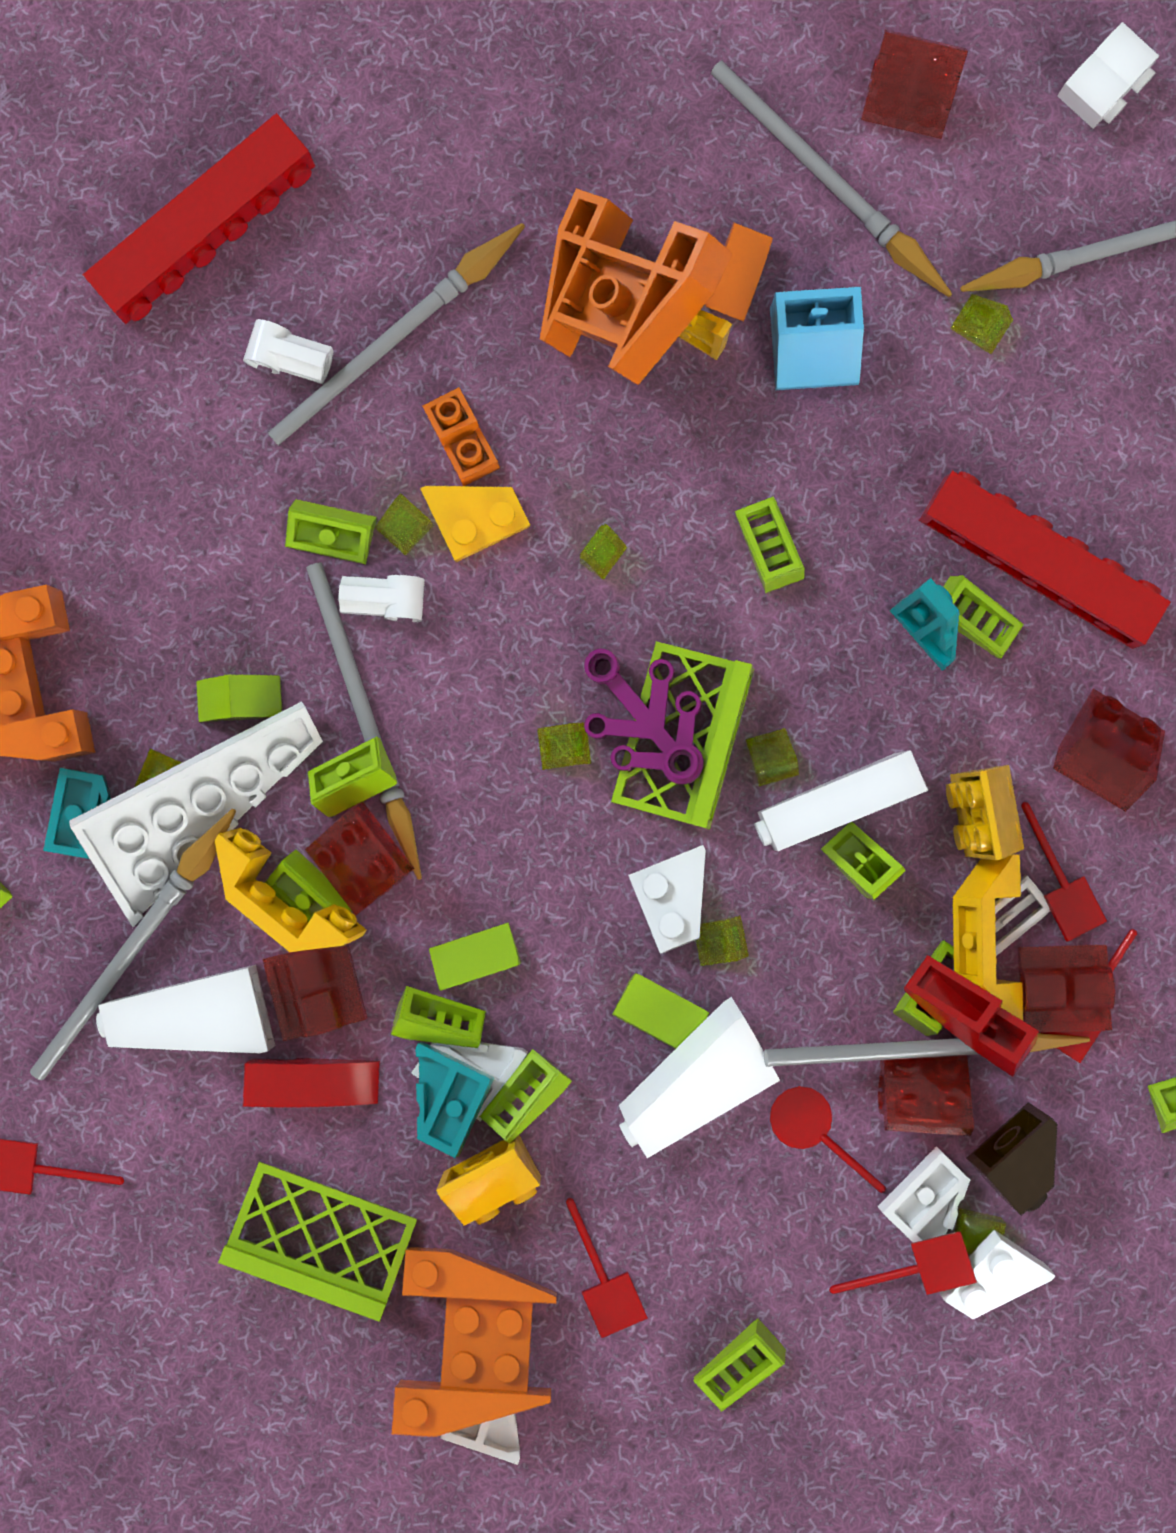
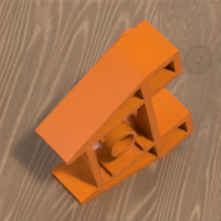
[540,188,732,385]
[0,584,96,762]
[392,1247,557,1437]

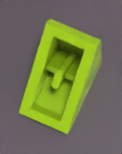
[196,675,282,723]
[821,822,906,900]

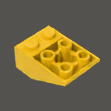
[946,765,1024,860]

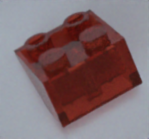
[1053,688,1165,812]

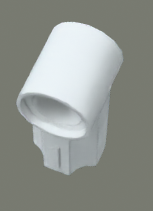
[243,319,334,384]
[338,575,425,622]

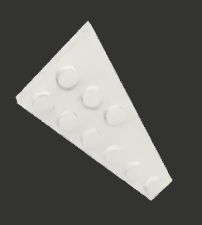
[69,701,323,927]

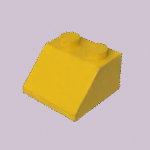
[436,1135,541,1226]

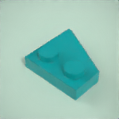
[889,578,959,671]
[43,768,112,859]
[416,1042,495,1158]

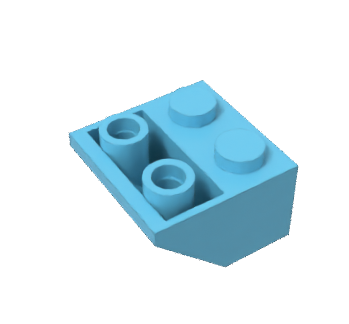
[770,287,864,390]

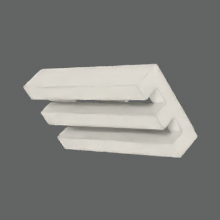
[995,875,1051,956]

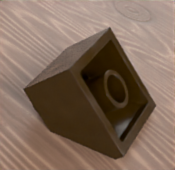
[966,1102,1057,1216]

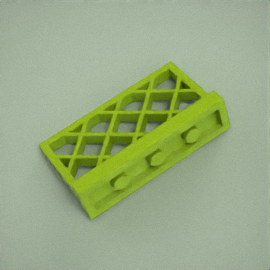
[611,641,754,830]
[218,1161,417,1322]

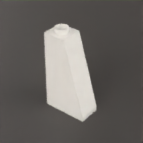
[754,750,928,851]
[96,964,275,1054]
[619,997,780,1158]

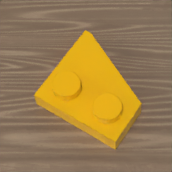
[679,310,732,360]
[420,486,530,562]

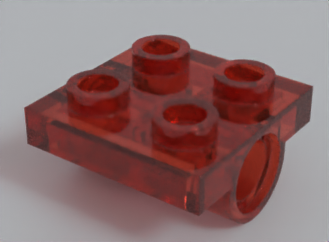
[861,29,968,139]
[305,801,415,916]
[262,943,368,1041]
[1018,944,1115,1032]
[877,1055,974,1136]

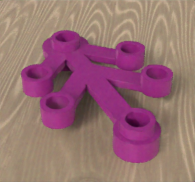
[584,649,704,785]

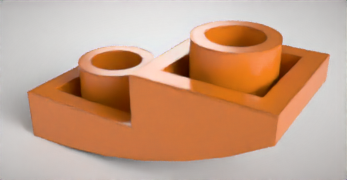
[704,222,773,322]
[422,387,500,486]

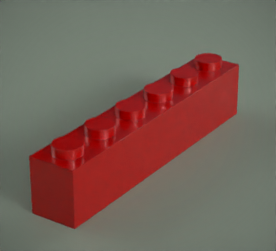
[82,113,315,324]
[918,470,1171,649]

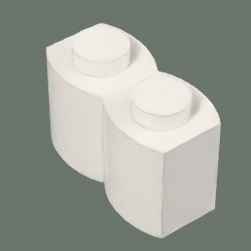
[1057,22,1159,129]

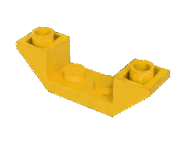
[214,828,367,952]
[953,854,1023,1021]

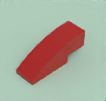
[904,955,1039,1077]
[243,1058,380,1107]

